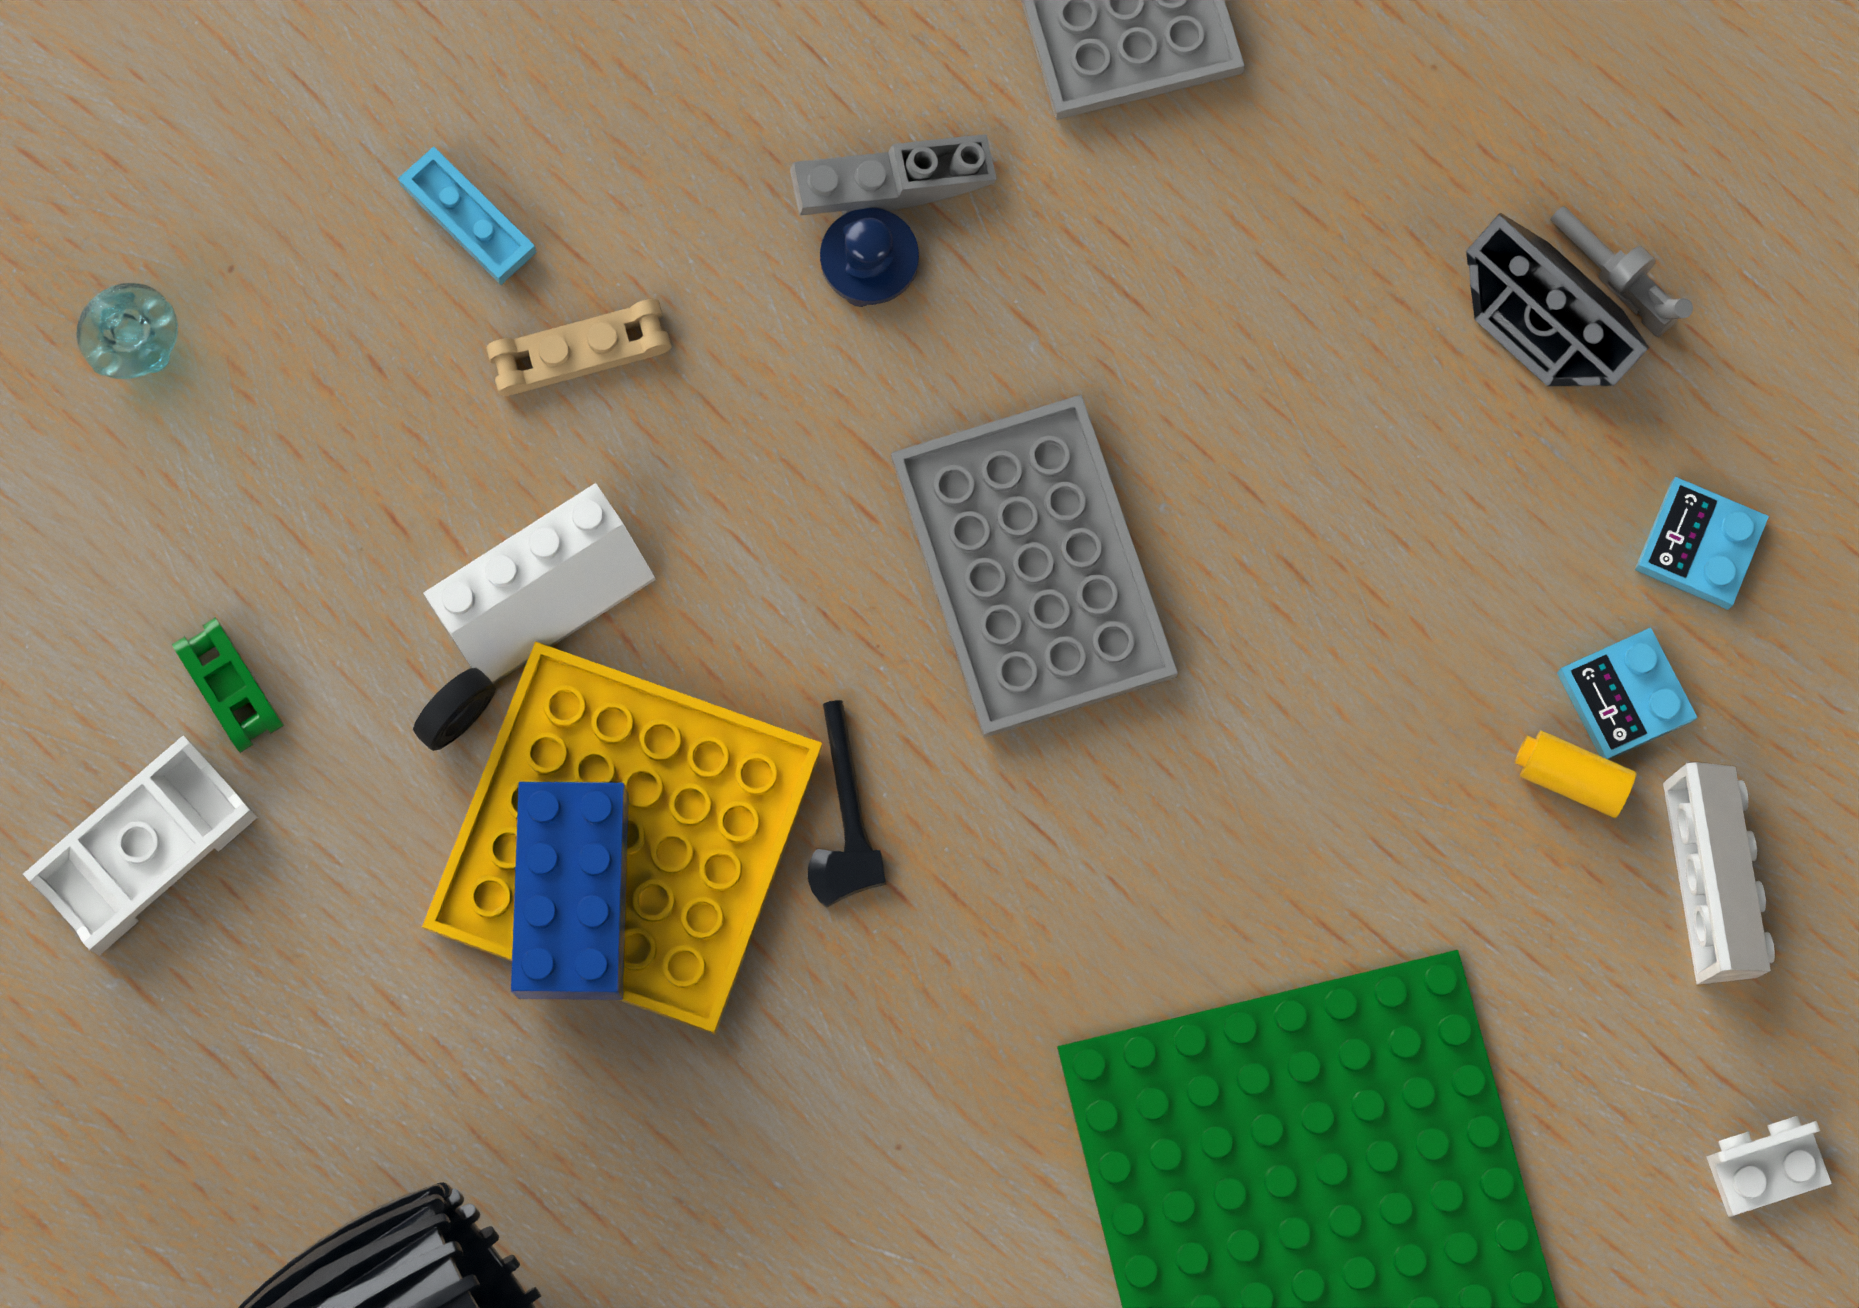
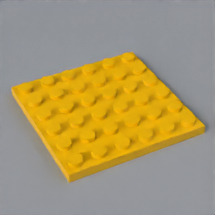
[422,641,823,1035]

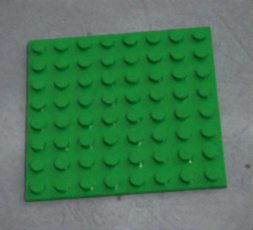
[1057,950,1558,1308]

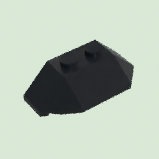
[1466,213,1650,386]

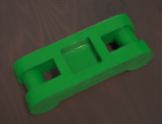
[172,617,284,753]

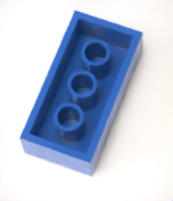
[511,782,629,1000]

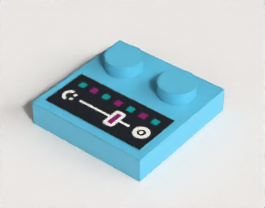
[1635,477,1769,610]
[1557,627,1698,760]

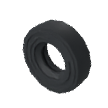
[413,668,496,751]

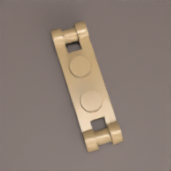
[486,299,672,396]

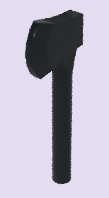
[808,700,887,907]

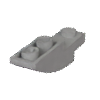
[790,134,997,216]

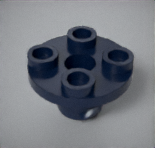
[820,208,919,307]

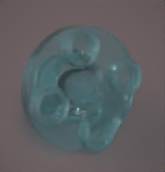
[76,283,178,379]

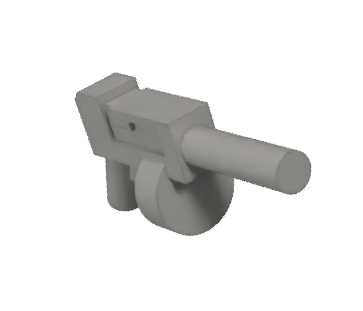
[1550,206,1693,337]

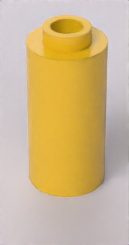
[1515,730,1636,818]

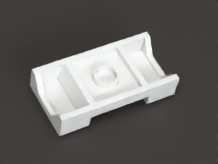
[23,736,258,956]

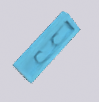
[398,146,537,285]

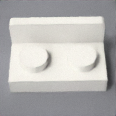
[1706,1116,1832,1217]

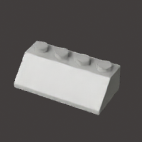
[423,483,656,684]
[1663,762,1775,985]

